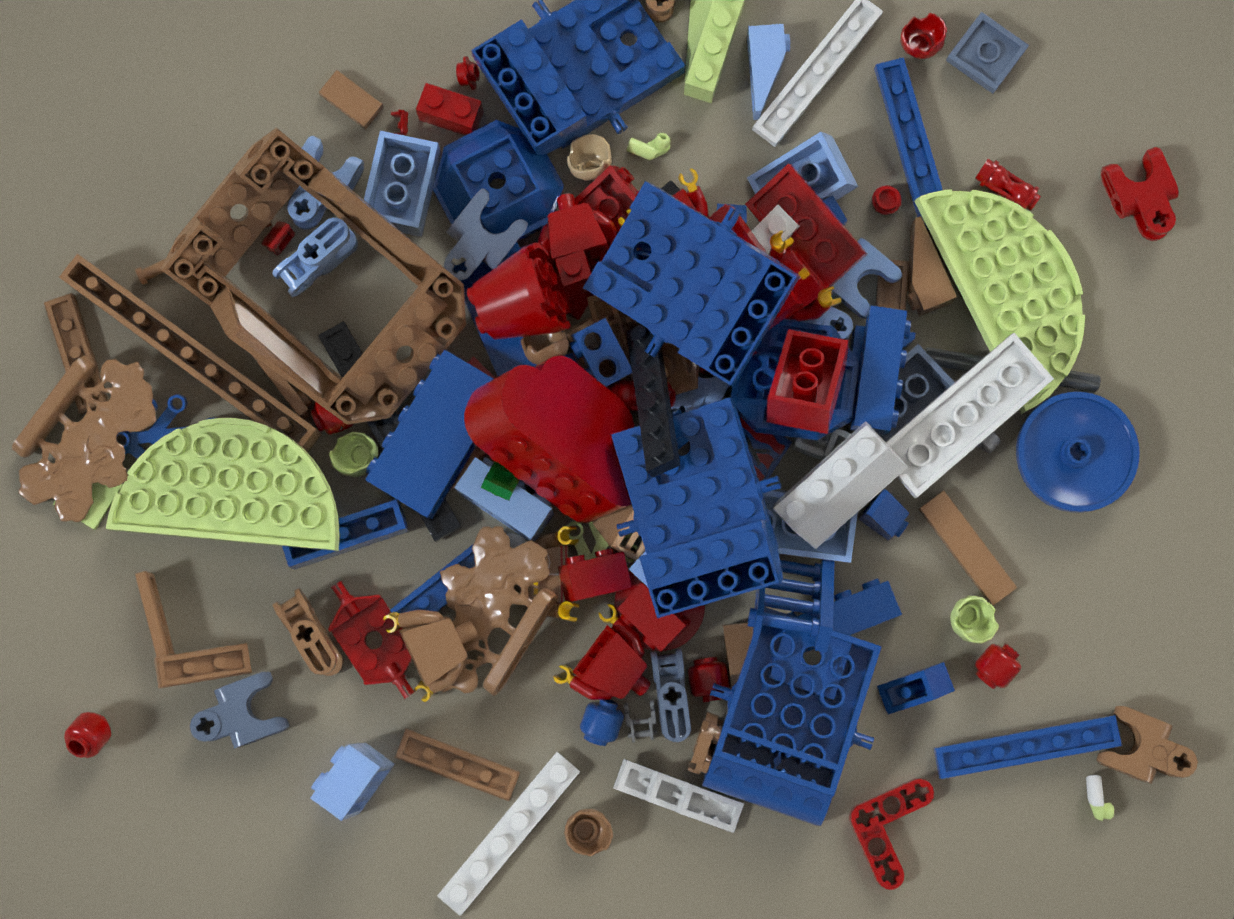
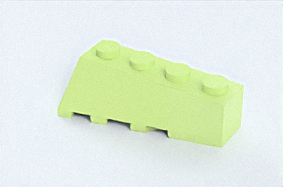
[684,0,746,103]

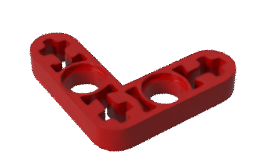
[849,778,934,890]

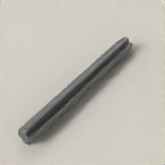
[925,347,1101,392]

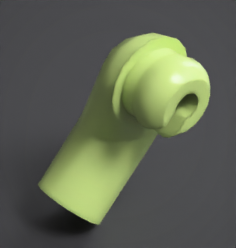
[626,133,671,160]

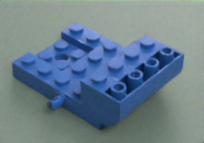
[471,0,686,155]
[583,181,800,386]
[611,397,783,618]
[701,607,882,826]

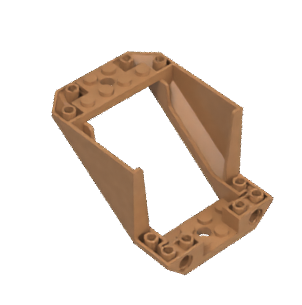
[161,128,466,425]

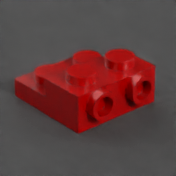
[575,165,640,232]

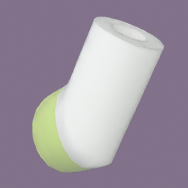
[1086,775,1114,821]

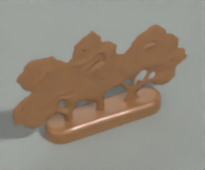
[12,355,156,522]
[440,526,558,696]

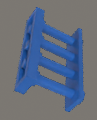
[747,559,835,652]

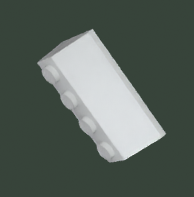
[773,421,908,549]

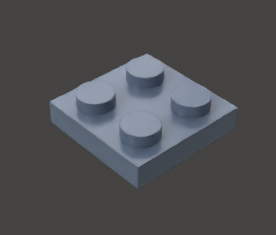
[946,12,1029,94]

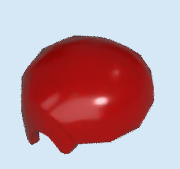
[900,13,947,59]

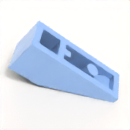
[746,24,790,120]

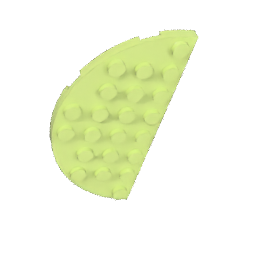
[914,189,1085,414]
[106,418,340,551]

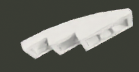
[613,759,744,833]

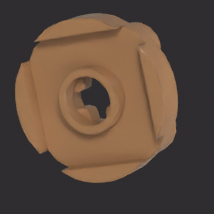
[687,712,723,774]

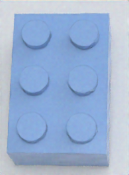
[364,131,441,237]
[454,457,554,542]

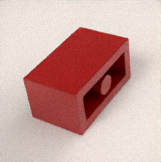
[416,83,484,136]
[558,548,632,602]
[617,582,691,652]

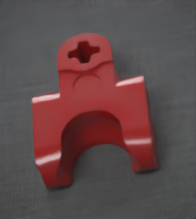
[1100,147,1179,241]

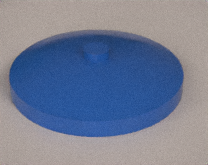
[1016,392,1140,513]

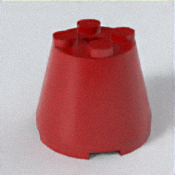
[467,242,571,340]

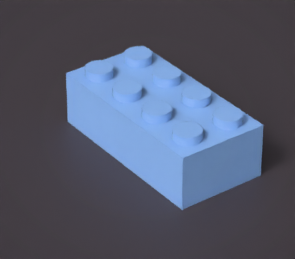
[310,743,395,821]

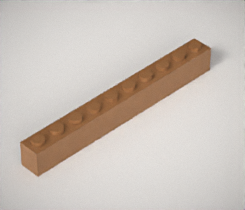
[59,254,322,453]

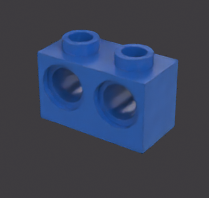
[569,318,632,387]

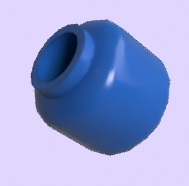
[580,699,624,746]

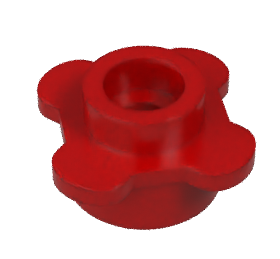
[456,56,480,90]

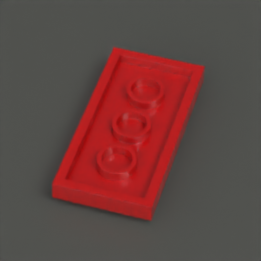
[745,163,868,288]

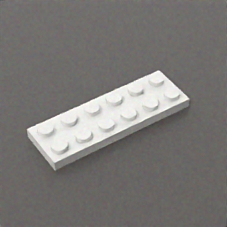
[886,333,1054,498]

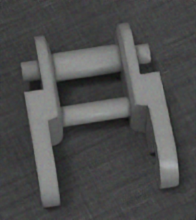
[624,700,657,743]

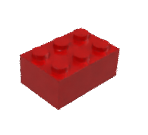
[766,329,849,434]

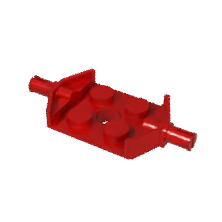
[328,581,415,700]

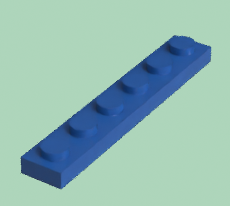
[874,57,943,231]
[933,715,1122,779]

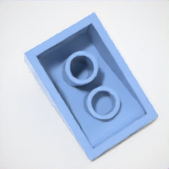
[747,132,858,201]

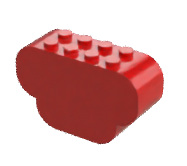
[464,356,634,523]

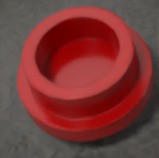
[872,185,902,215]

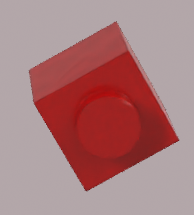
[555,250,593,298]

